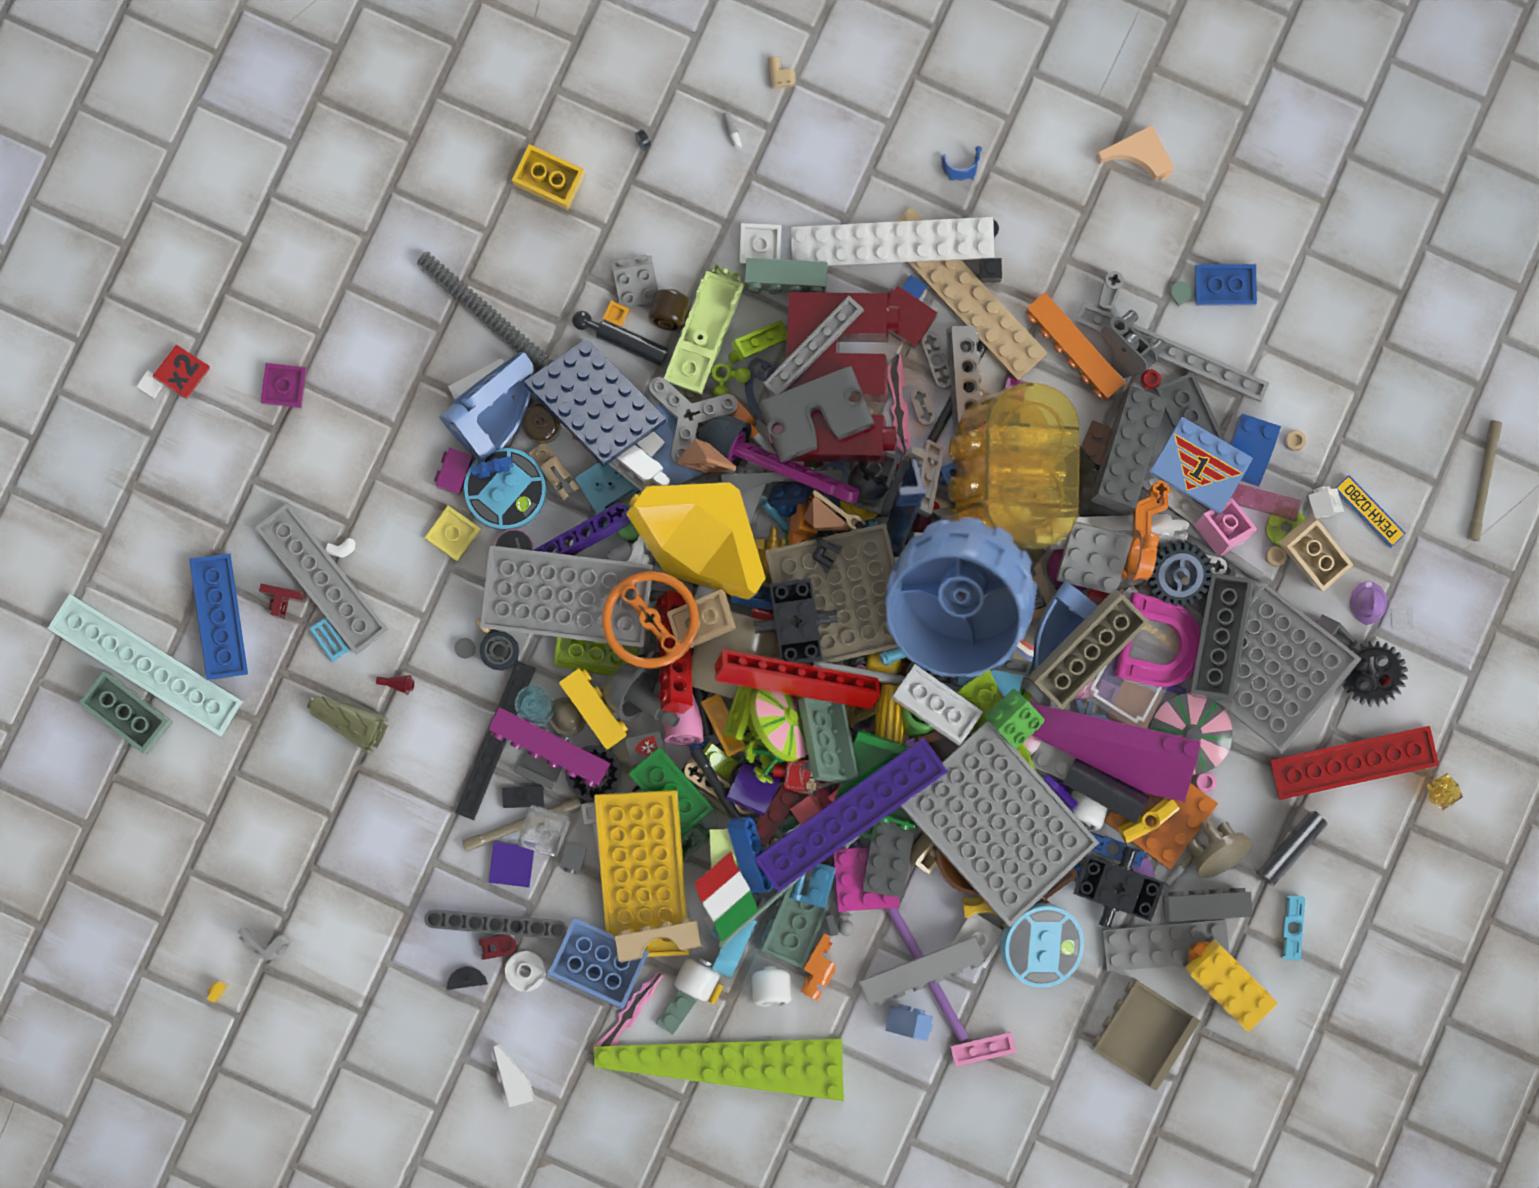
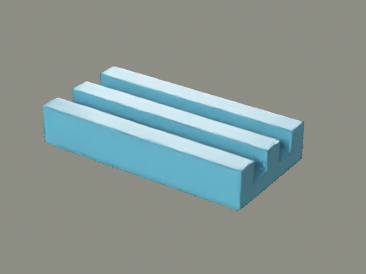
[309,617,350,662]

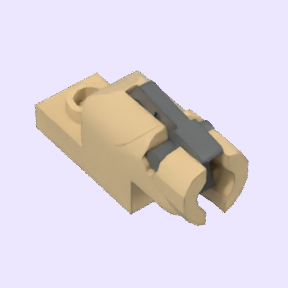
[529,444,580,501]

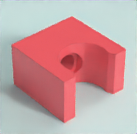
[790,787,832,825]

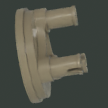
[1187,818,1252,878]

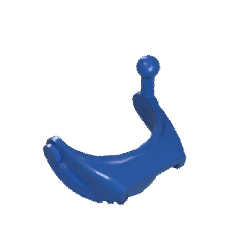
[941,146,982,181]

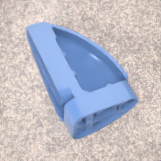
[439,352,533,462]
[1033,581,1098,692]

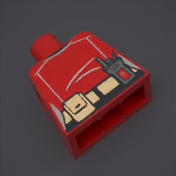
[773,754,819,797]

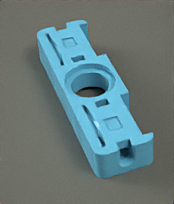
[1281,895,1305,960]

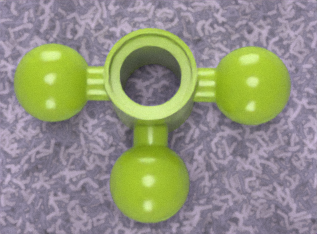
[709,363,751,397]

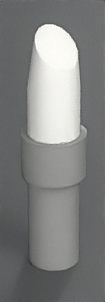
[722,111,742,149]

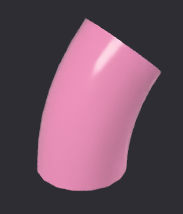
[655,691,704,746]

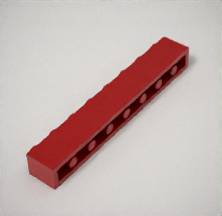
[714,650,880,709]

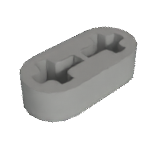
[910,388,936,426]

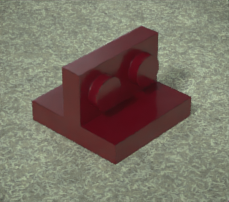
[259,583,307,620]

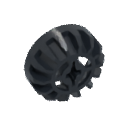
[565,745,621,801]

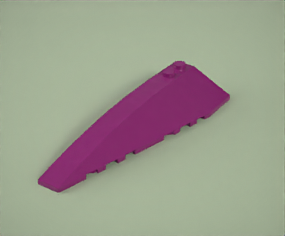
[1002,696,1201,802]

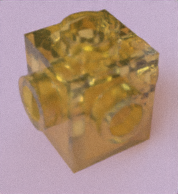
[1427,773,1463,810]

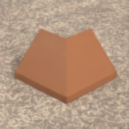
[678,439,736,474]
[803,496,853,532]

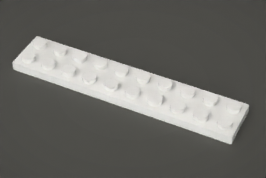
[791,217,995,267]

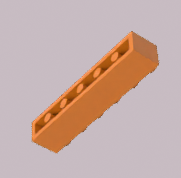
[1025,292,1126,401]

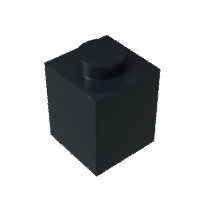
[980,258,1002,283]

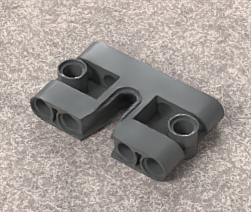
[758,367,875,462]

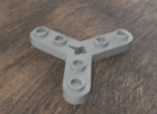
[648,377,738,465]

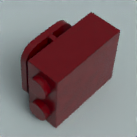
[887,286,938,349]

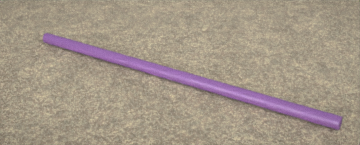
[825,786,968,1042]

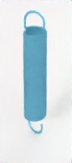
[758,497,789,533]

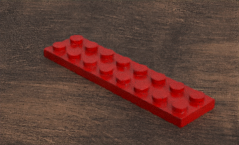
[1269,726,1439,800]

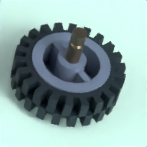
[1147,540,1213,606]

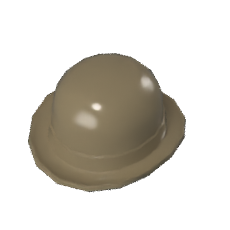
[547,697,586,737]

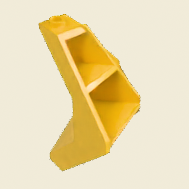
[626,483,765,600]

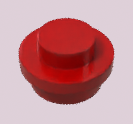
[1140,369,1161,390]

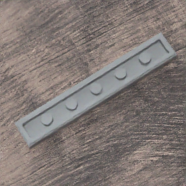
[763,296,864,396]

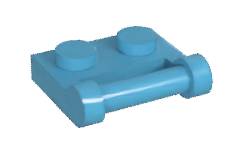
[789,863,836,908]

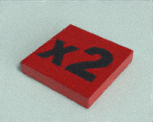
[153,344,210,400]

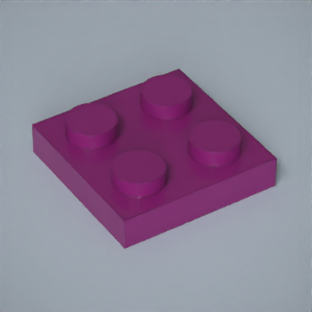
[260,363,307,408]

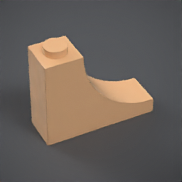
[1096,125,1175,181]

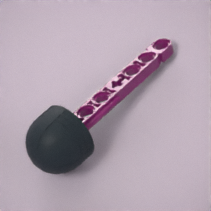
[698,415,860,503]

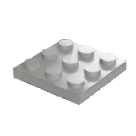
[1056,521,1133,594]

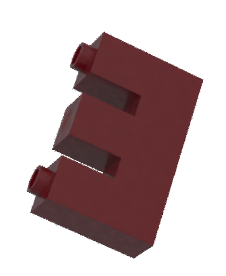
[785,292,900,463]

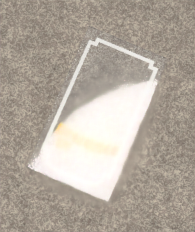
[1081,580,1204,728]

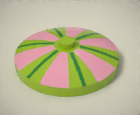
[750,689,808,761]

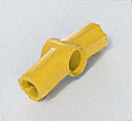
[1118,798,1179,844]

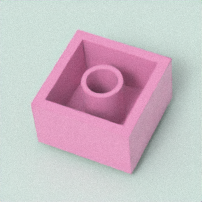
[1194,498,1257,557]

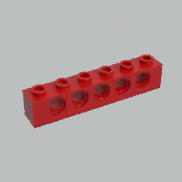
[656,590,693,714]

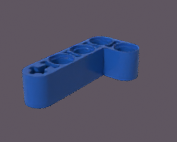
[728,817,774,893]

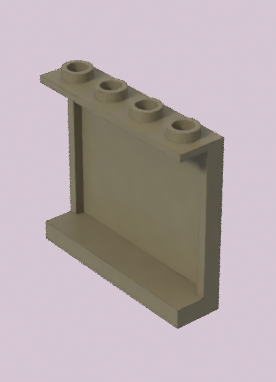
[1091,979,1200,1091]

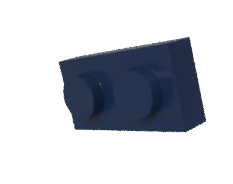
[768,483,812,507]

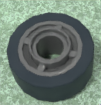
[479,631,519,671]

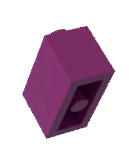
[434,447,474,496]

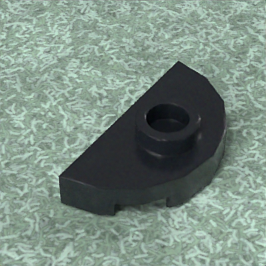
[447,966,488,990]

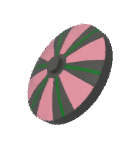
[1150,693,1233,775]

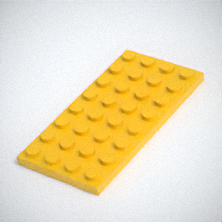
[595,790,690,957]

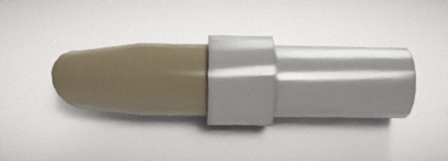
[1165,855,1194,888]

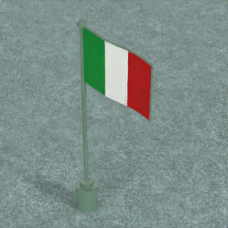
[695,836,859,948]

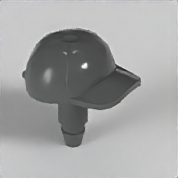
[603,650,680,727]

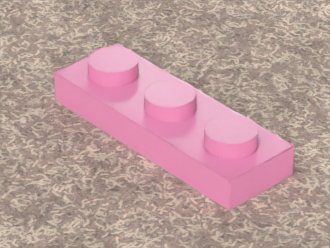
[950,1032,1016,1067]

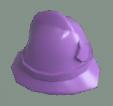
[1350,581,1387,625]

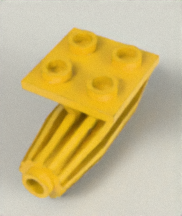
[875,685,908,744]

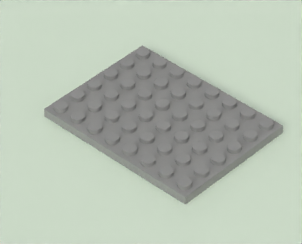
[900,720,1099,927]

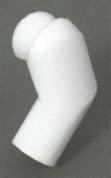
[326,538,356,558]

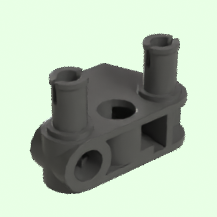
[1101,310,1167,378]

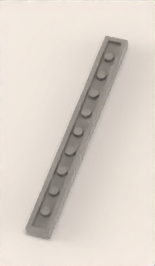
[1075,302,1269,402]

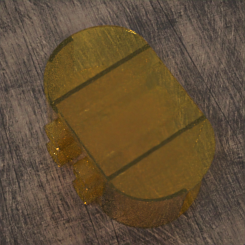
[948,382,1080,551]

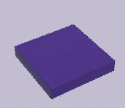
[726,763,781,816]
[488,842,535,888]

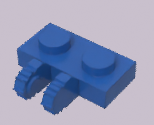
[470,456,514,479]

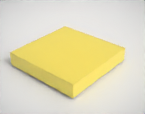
[424,505,481,562]

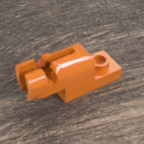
[787,494,817,546]
[800,933,835,1001]

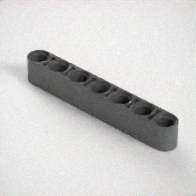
[424,909,567,939]

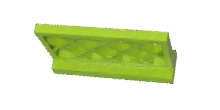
[723,685,766,747]

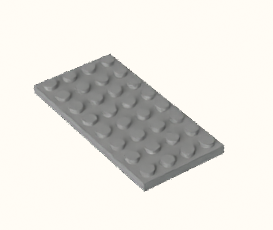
[480,546,654,647]

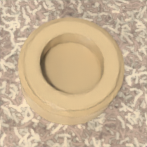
[1285,430,1306,451]
[1265,546,1287,567]

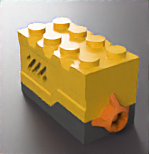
[1182,935,1278,1033]

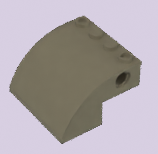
[691,611,780,699]

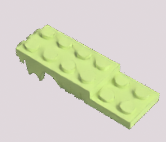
[664,264,745,395]

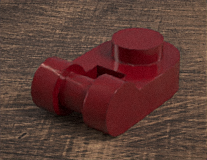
[478,935,517,960]

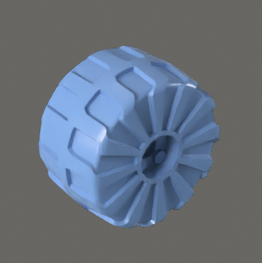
[885,517,1037,677]

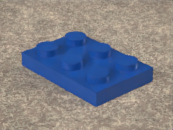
[1194,264,1257,306]

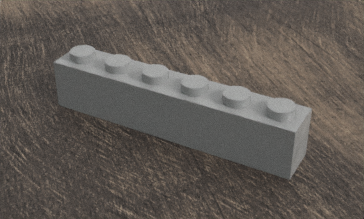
[860,935,986,1007]

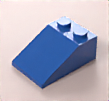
[1230,413,1281,487]

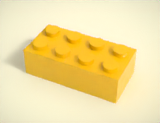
[559,668,629,750]

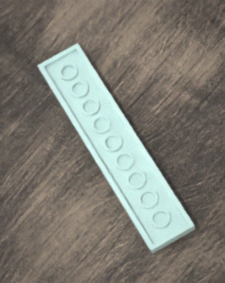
[47,594,243,736]

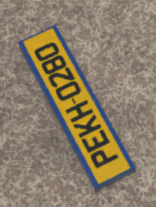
[1334,475,1406,548]

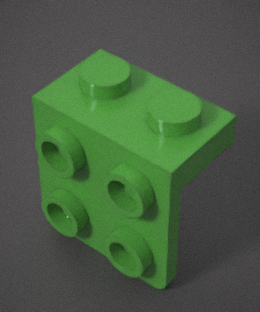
[984,688,1044,748]

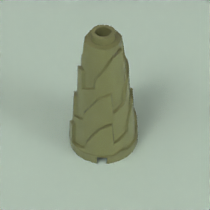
[307,696,389,754]

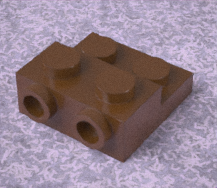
[1081,420,1112,470]

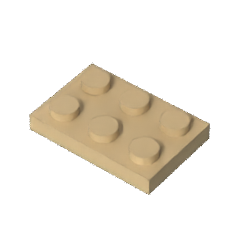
[667,589,736,648]

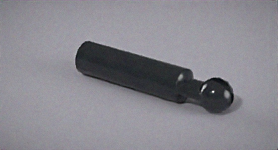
[572,311,669,367]

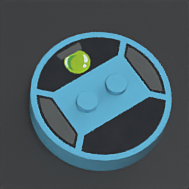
[464,448,547,531]
[1000,903,1084,987]

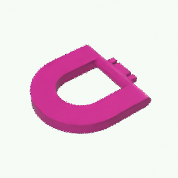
[1114,592,1201,687]

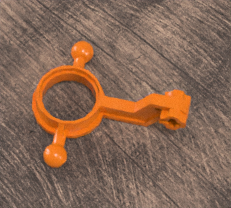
[1121,480,1170,581]

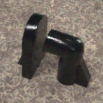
[812,537,843,573]

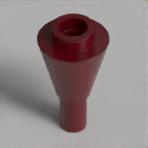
[376,675,415,695]

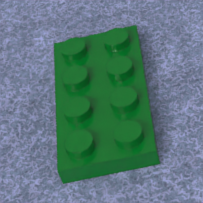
[628,746,714,835]

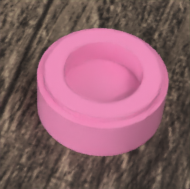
[1195,772,1216,792]

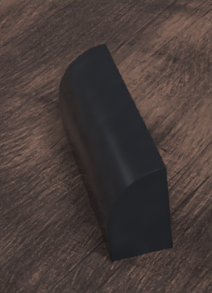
[1063,758,1150,824]
[1256,811,1328,886]

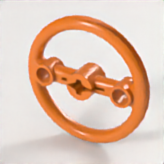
[602,571,699,668]

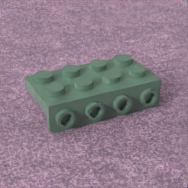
[798,698,858,783]
[759,880,835,969]

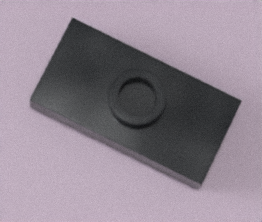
[502,786,544,808]

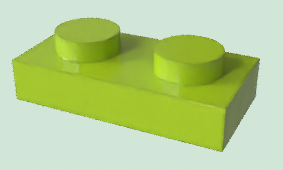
[703,742,741,781]

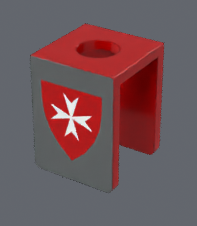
[625,730,666,766]

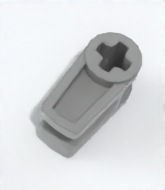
[1098,271,1124,312]

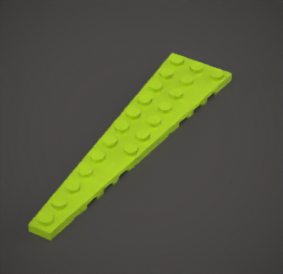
[594,1038,844,1101]

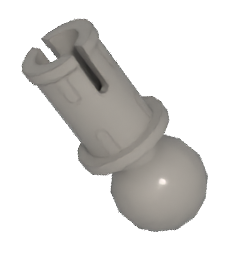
[834,898,854,936]

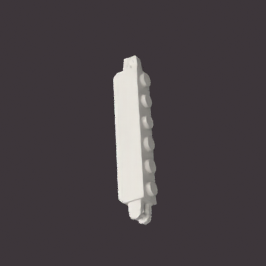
[560,423,670,491]
[1034,514,1189,550]

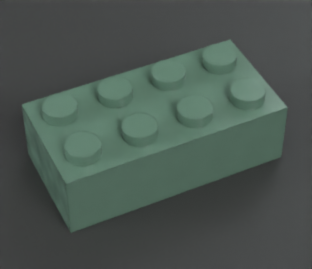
[745,258,828,295]
[79,671,173,754]

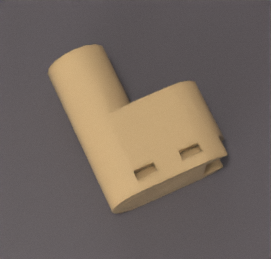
[768,57,796,89]

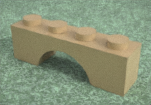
[615,918,703,962]

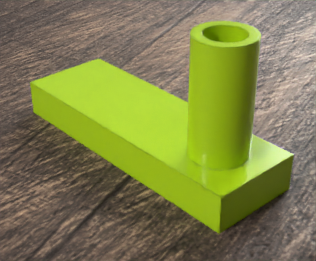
[728,320,787,363]

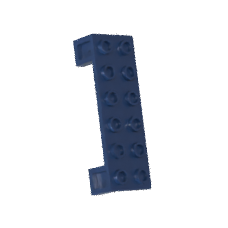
[886,459,926,557]

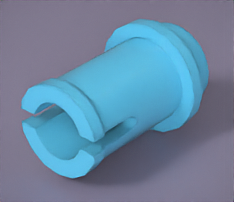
[879,647,906,666]

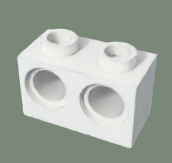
[1308,486,1344,519]

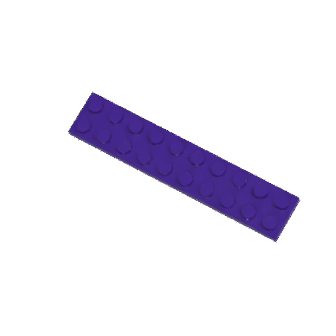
[755,737,948,892]

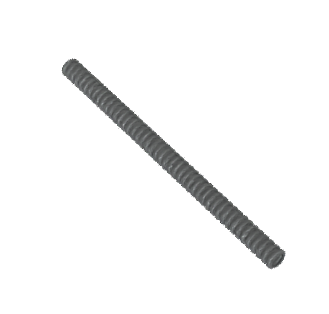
[417,251,554,370]

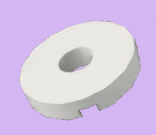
[505,950,546,992]

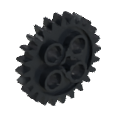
[1342,641,1408,707]

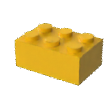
[512,144,585,210]

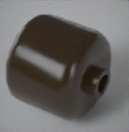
[648,289,691,331]
[522,404,562,444]

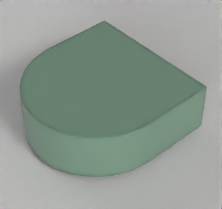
[1170,281,1195,306]

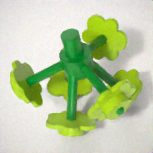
[745,734,786,784]

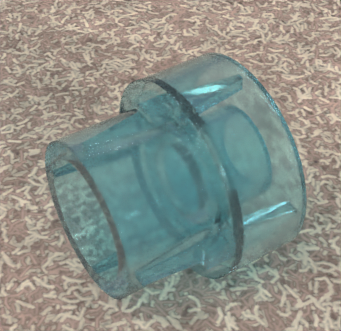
[515,685,554,724]

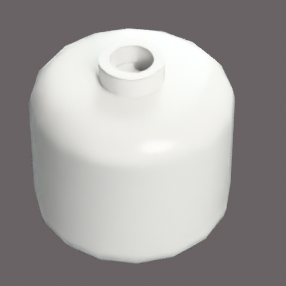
[1071,790,1108,830]
[674,958,720,1001]
[751,966,792,1007]

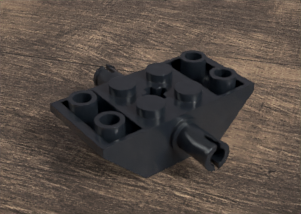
[754,578,838,664]
[1073,847,1165,929]

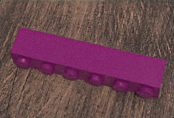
[488,707,611,788]

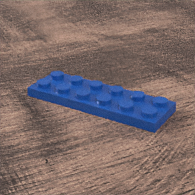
[189,553,248,681]

